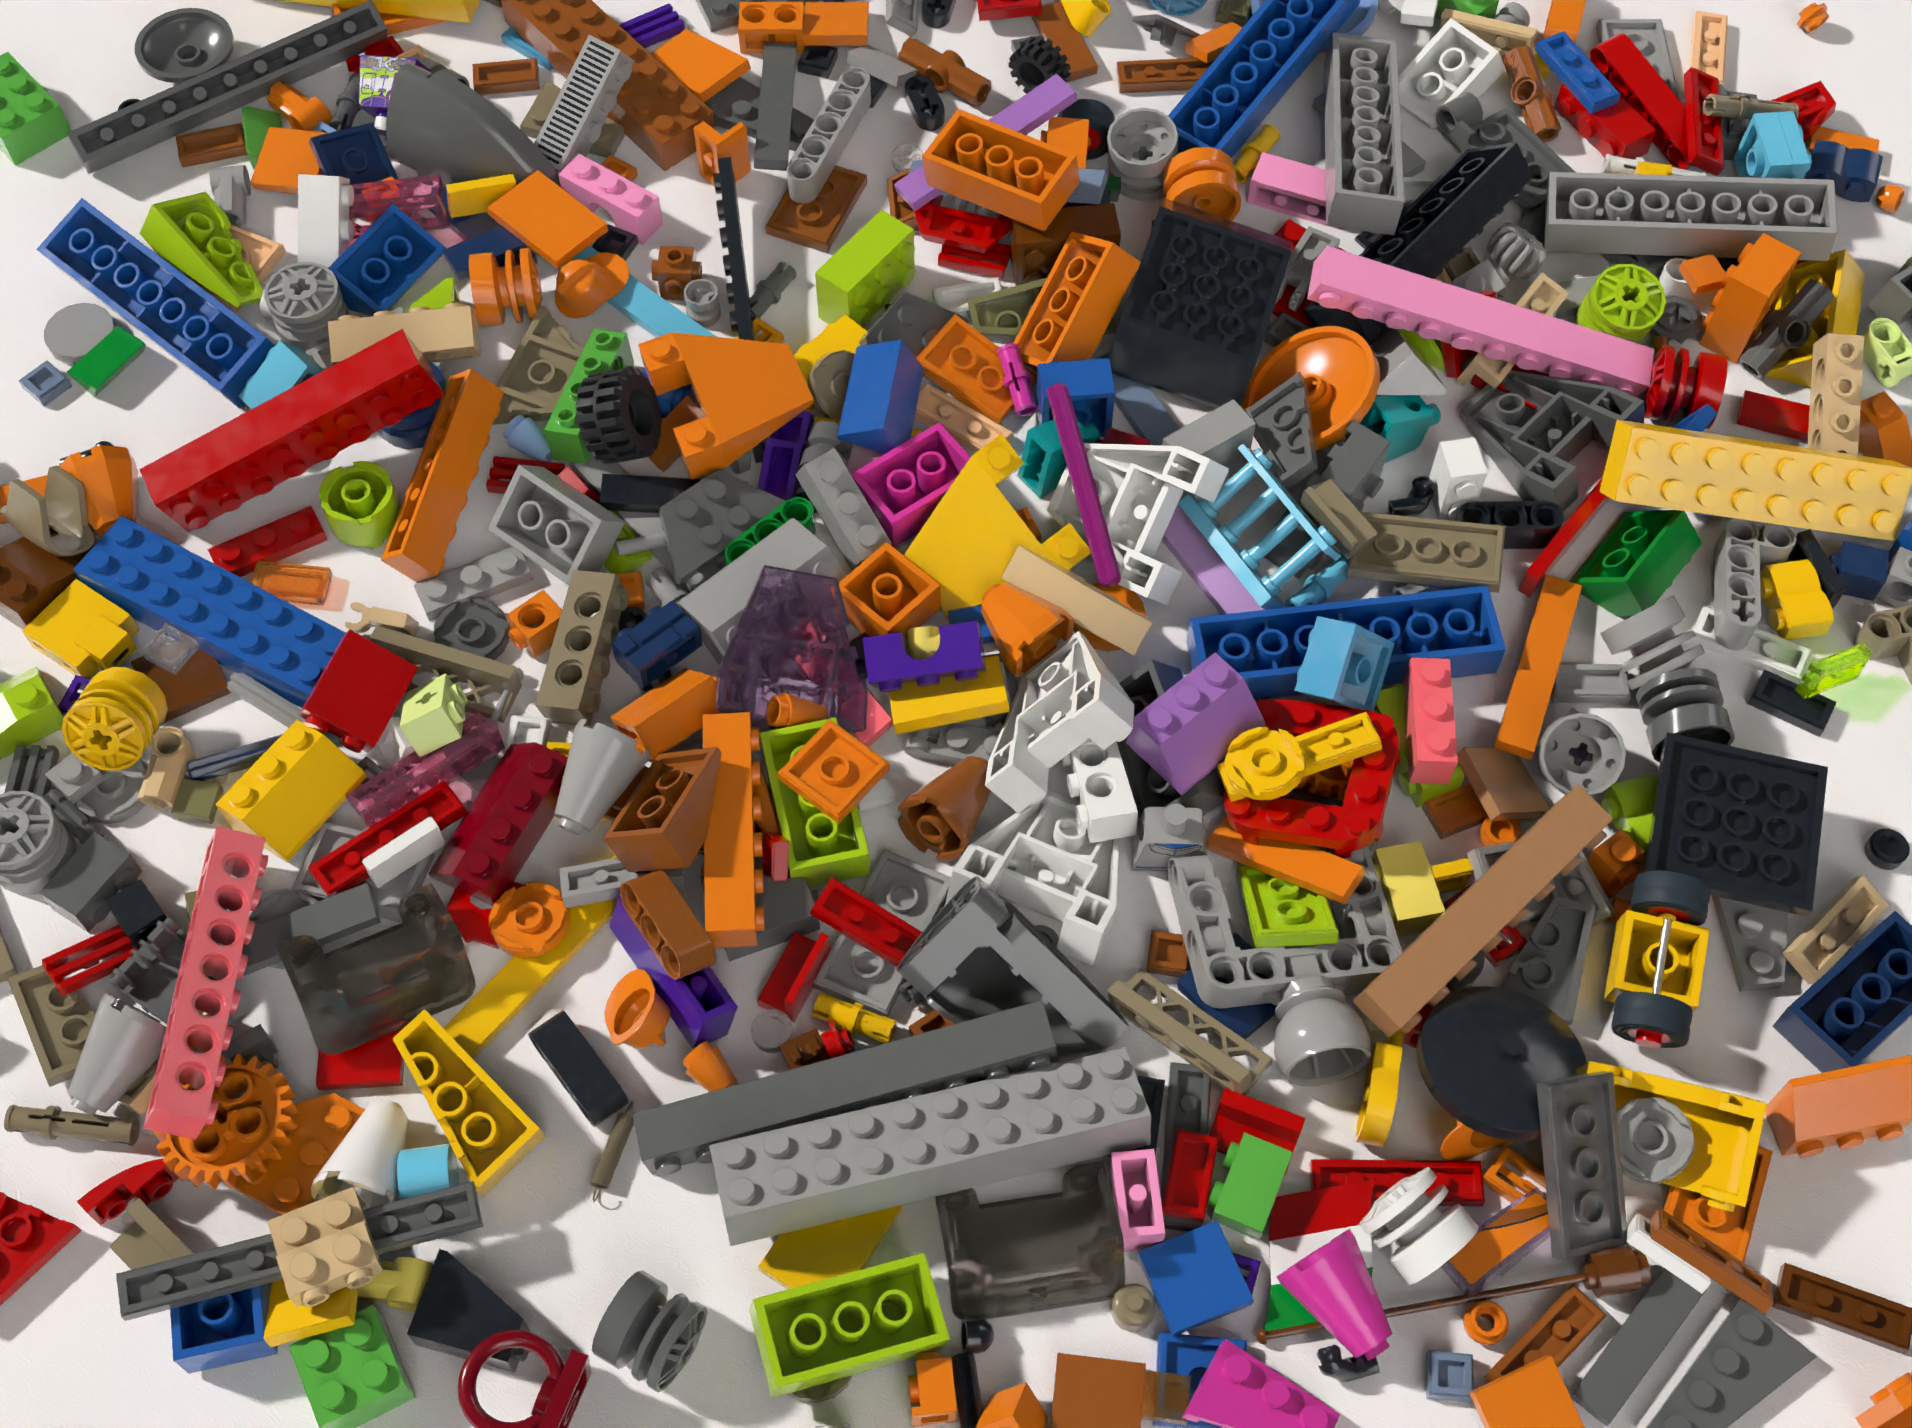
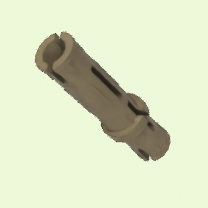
[1703,94,1799,121]
[4,1104,140,1146]

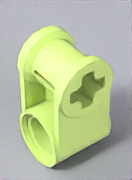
[1863,318,1912,388]

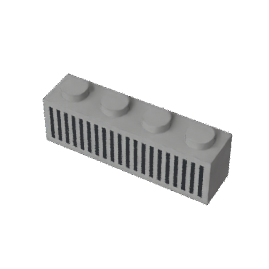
[534,35,635,172]

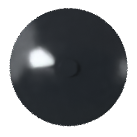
[1417,986,1588,1141]

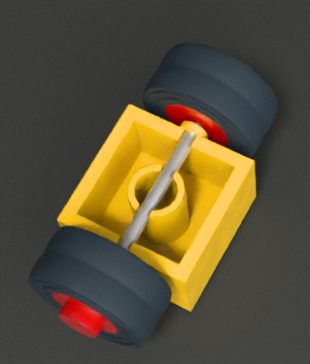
[1603,871,1711,1048]

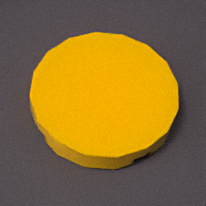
[1224,727,1305,800]

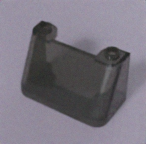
[275,883,476,1055]
[934,1161,1125,1320]

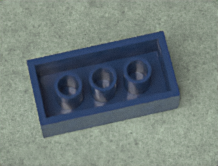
[1772,911,1912,1073]

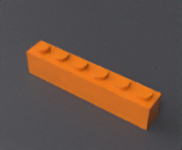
[381,369,504,582]
[702,712,765,948]

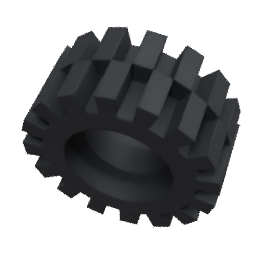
[1008,36,1071,94]

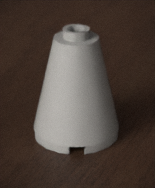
[554,719,651,835]
[68,993,166,1116]

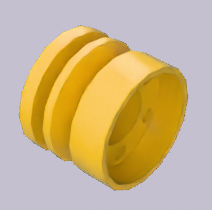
[61,667,168,771]

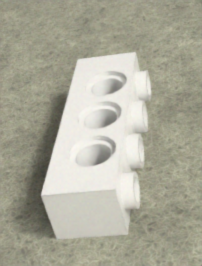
[1060,738,1138,843]

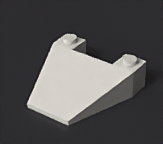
[1047,443,1229,606]
[985,631,1134,813]
[945,790,1120,966]

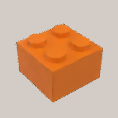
[834,542,941,639]

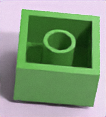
[288,1305,416,1428]

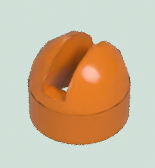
[1876,184,1905,214]

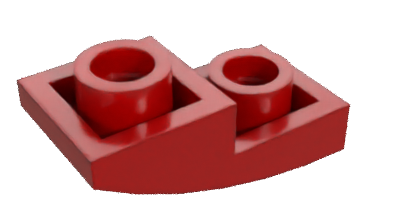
[76,1158,179,1226]

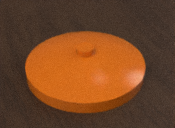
[1243,326,1380,451]

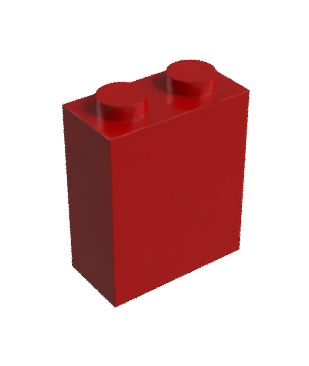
[298,629,419,753]

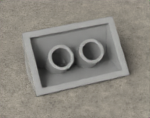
[1370,328,1446,395]

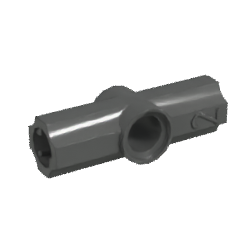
[1738,278,1834,380]

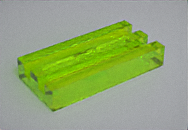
[1795,643,1872,699]

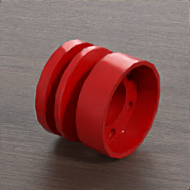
[1645,345,1728,429]

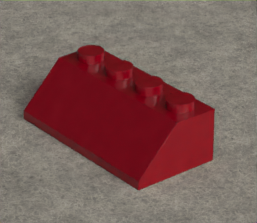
[428,742,568,906]

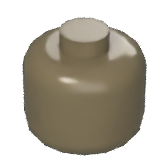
[1111,1283,1156,1332]

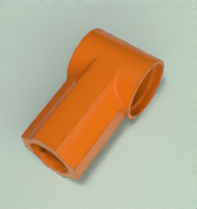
[266,81,333,131]

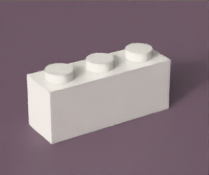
[297,174,354,268]

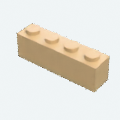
[328,303,481,365]

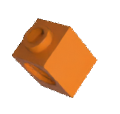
[507,590,562,658]

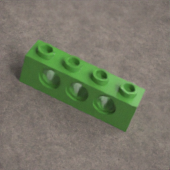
[544,328,634,465]

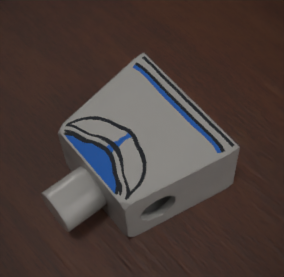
[1131,803,1207,871]

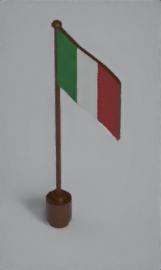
[1256,1179,1651,1345]

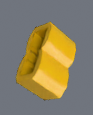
[1760,559,1834,640]

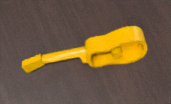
[1355,1030,1404,1148]

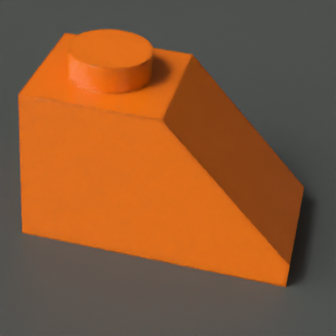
[1858,391,1912,468]

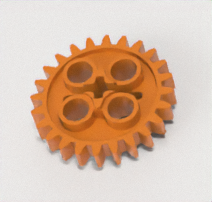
[154,1054,298,1190]

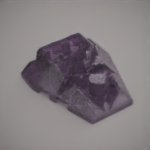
[715,565,868,733]

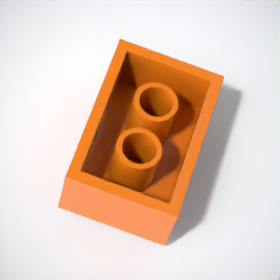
[1699,233,1802,364]

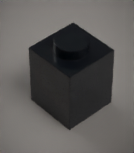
[105,879,167,950]

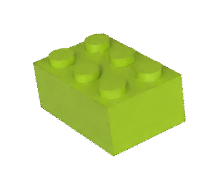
[815,210,916,328]

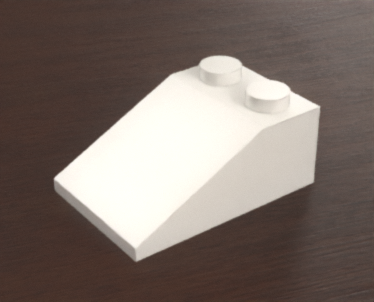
[1398,18,1505,129]

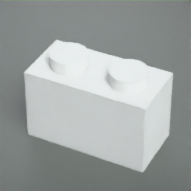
[1429,437,1487,519]

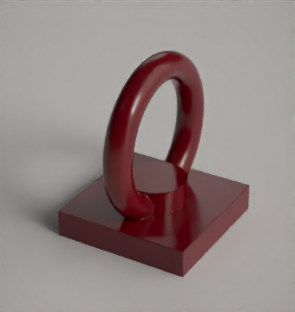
[458,1330,591,1428]

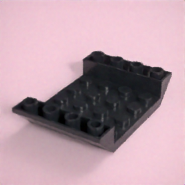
[1108,198,1293,409]

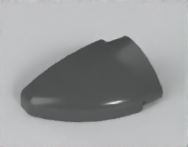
[386,62,561,188]
[896,876,1129,1053]

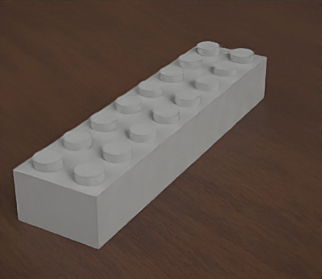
[1324,32,1404,235]
[1544,172,1837,261]

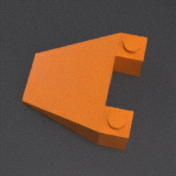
[638,332,814,480]

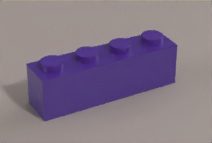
[610,897,738,1049]

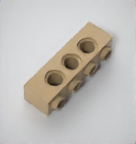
[1807,333,1865,455]

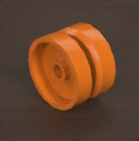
[1161,147,1242,221]

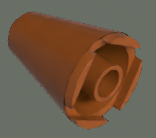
[898,756,991,861]

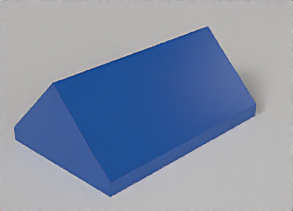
[328,204,447,316]
[837,339,924,454]

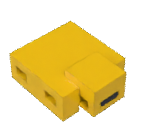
[22,579,139,679]

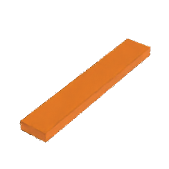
[1493,574,1582,760]

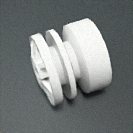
[1359,1167,1479,1285]

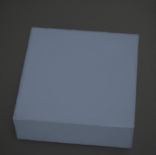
[18,360,72,407]
[1426,1350,1474,1403]

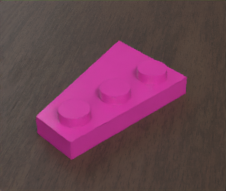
[1182,1339,1341,1428]

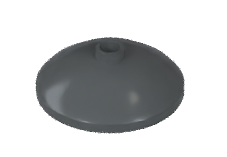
[134,8,234,83]

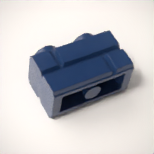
[611,601,703,688]

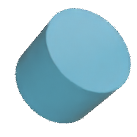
[397,1144,460,1200]

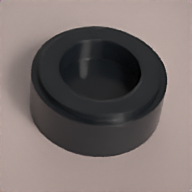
[1865,829,1910,870]

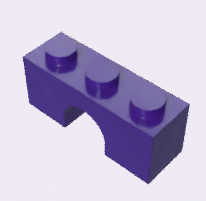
[862,621,987,692]

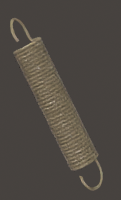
[590,1101,634,1202]

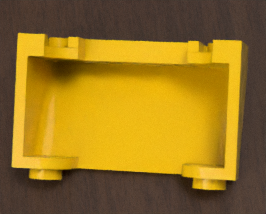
[1587,1060,1767,1212]

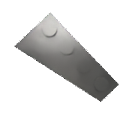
[1264,420,1390,579]

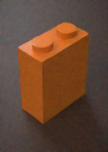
[610,668,730,760]

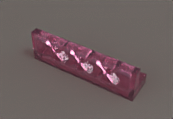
[349,174,449,239]
[345,711,505,828]

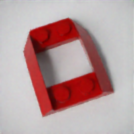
[913,125,1012,254]

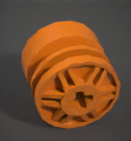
[469,248,543,327]

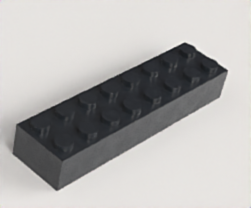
[1304,142,1534,343]

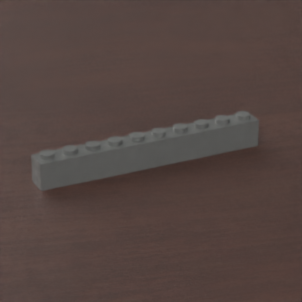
[67,0,387,175]
[633,1000,1059,1175]

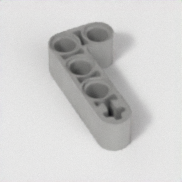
[1714,518,1796,650]

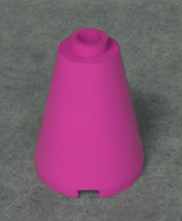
[1276,1229,1393,1361]

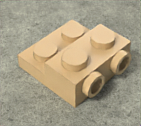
[267,1186,384,1307]

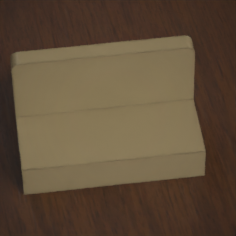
[1300,478,1378,560]
[110,1198,194,1270]

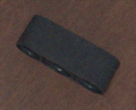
[1455,501,1564,549]
[528,1010,629,1127]

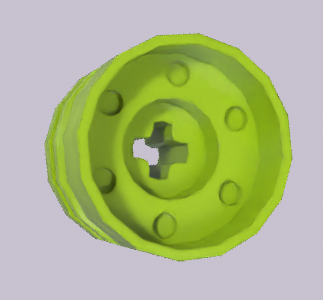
[1574,264,1666,344]

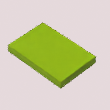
[1236,866,1339,948]

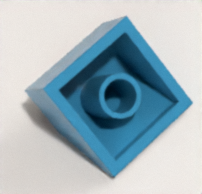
[1294,616,1395,711]

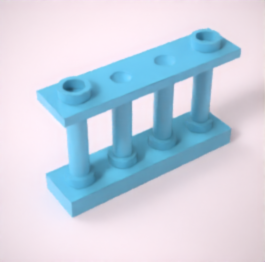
[1178,444,1341,610]

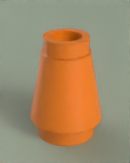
[766,692,827,729]
[682,1041,739,1092]

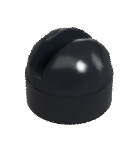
[961,1317,994,1354]

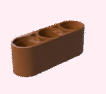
[620,870,716,980]

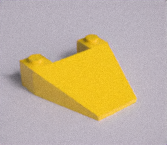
[904,433,1091,617]

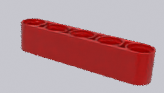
[1590,33,1693,170]

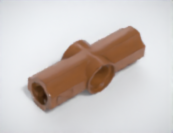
[898,37,991,106]
[1503,45,1561,142]

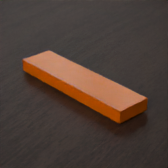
[1206,815,1365,905]

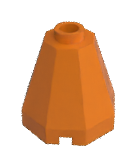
[59,445,138,537]
[981,583,1075,677]

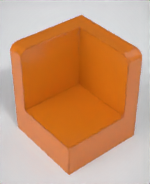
[975,1382,1048,1428]

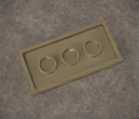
[1347,512,1506,593]

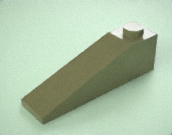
[967,278,1117,336]

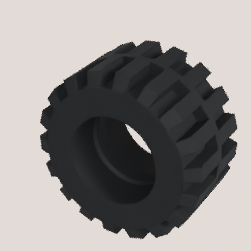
[576,367,662,464]

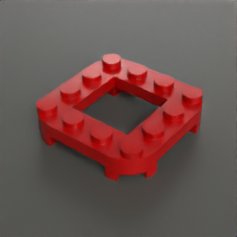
[1223,699,1400,858]

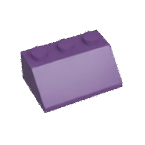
[1126,653,1266,795]

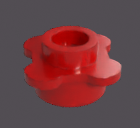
[821,1020,856,1058]

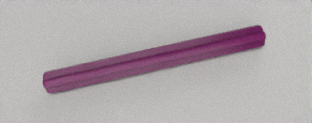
[1047,383,1121,587]

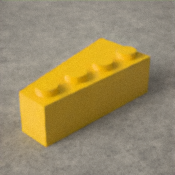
[393,1009,546,1197]

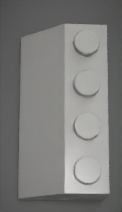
[676,518,847,665]

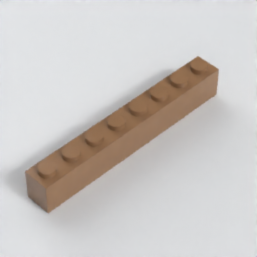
[1352,784,1613,1038]

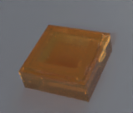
[1141,1370,1191,1425]

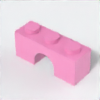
[558,153,663,245]

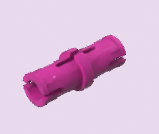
[997,343,1038,417]

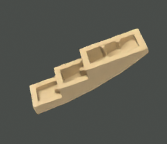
[1002,544,1152,655]

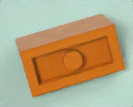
[693,121,751,187]

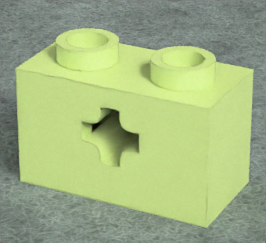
[399,673,467,757]

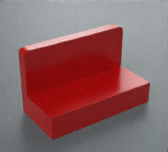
[757,932,831,1022]
[1208,1088,1306,1175]

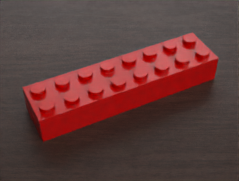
[139,329,445,532]

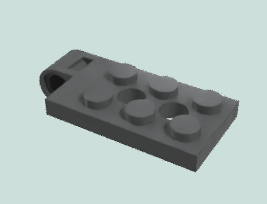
[1436,93,1576,212]

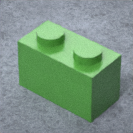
[1207,1132,1293,1240]

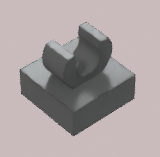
[225,1024,278,1069]

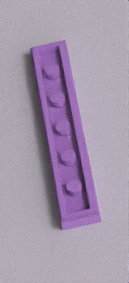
[894,74,1078,211]

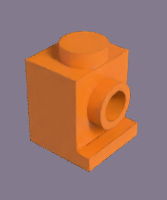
[1587,829,1645,900]
[908,1352,957,1426]

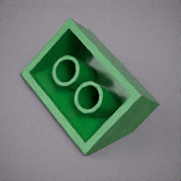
[1569,510,1702,616]

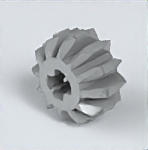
[1486,222,1547,279]

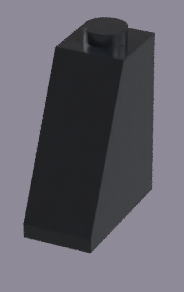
[407,1249,530,1373]

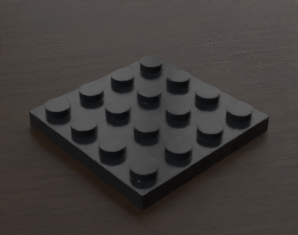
[1644,732,1828,917]

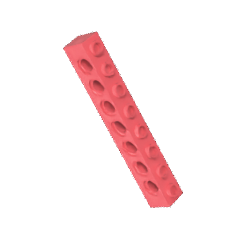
[144,825,268,1140]

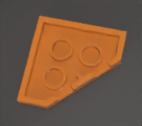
[206,1093,365,1216]

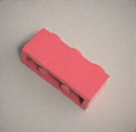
[1403,658,1458,785]

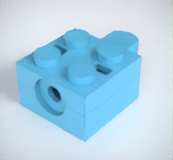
[1733,111,1812,179]

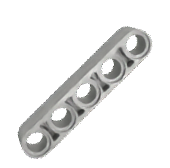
[787,67,871,204]

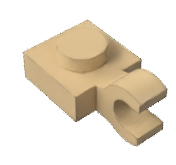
[345,602,419,637]

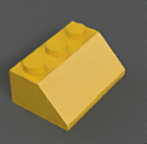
[215,719,368,863]

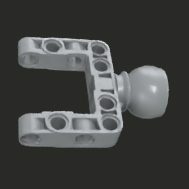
[1168,846,1402,1086]

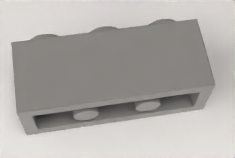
[795,448,892,570]

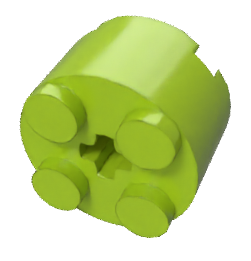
[319,461,401,549]

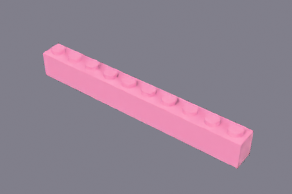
[1307,246,1654,397]

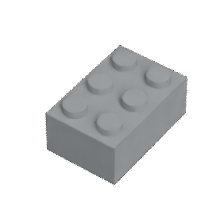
[488,465,625,585]

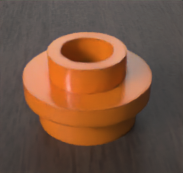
[1797,3,1830,33]
[1463,1300,1509,1345]

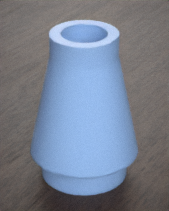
[503,415,553,462]

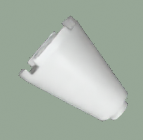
[311,1100,408,1210]

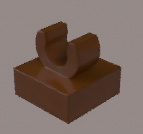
[779,1028,831,1070]

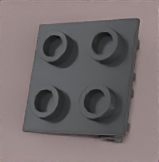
[109,917,211,1025]

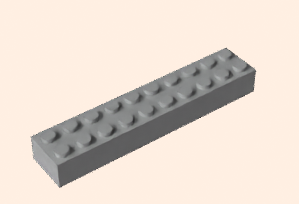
[709,1047,1151,1246]

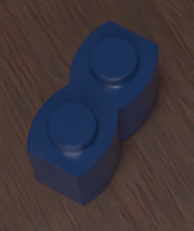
[1804,140,1883,202]

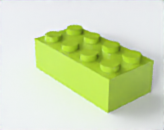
[760,717,870,888]
[749,1252,950,1398]

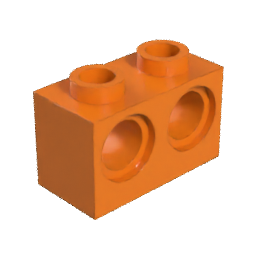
[738,2,804,53]

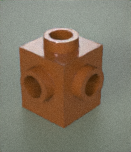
[652,246,702,300]

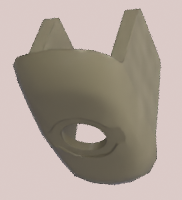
[0,465,95,557]

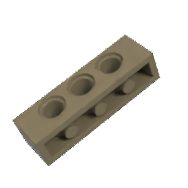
[535,570,628,726]

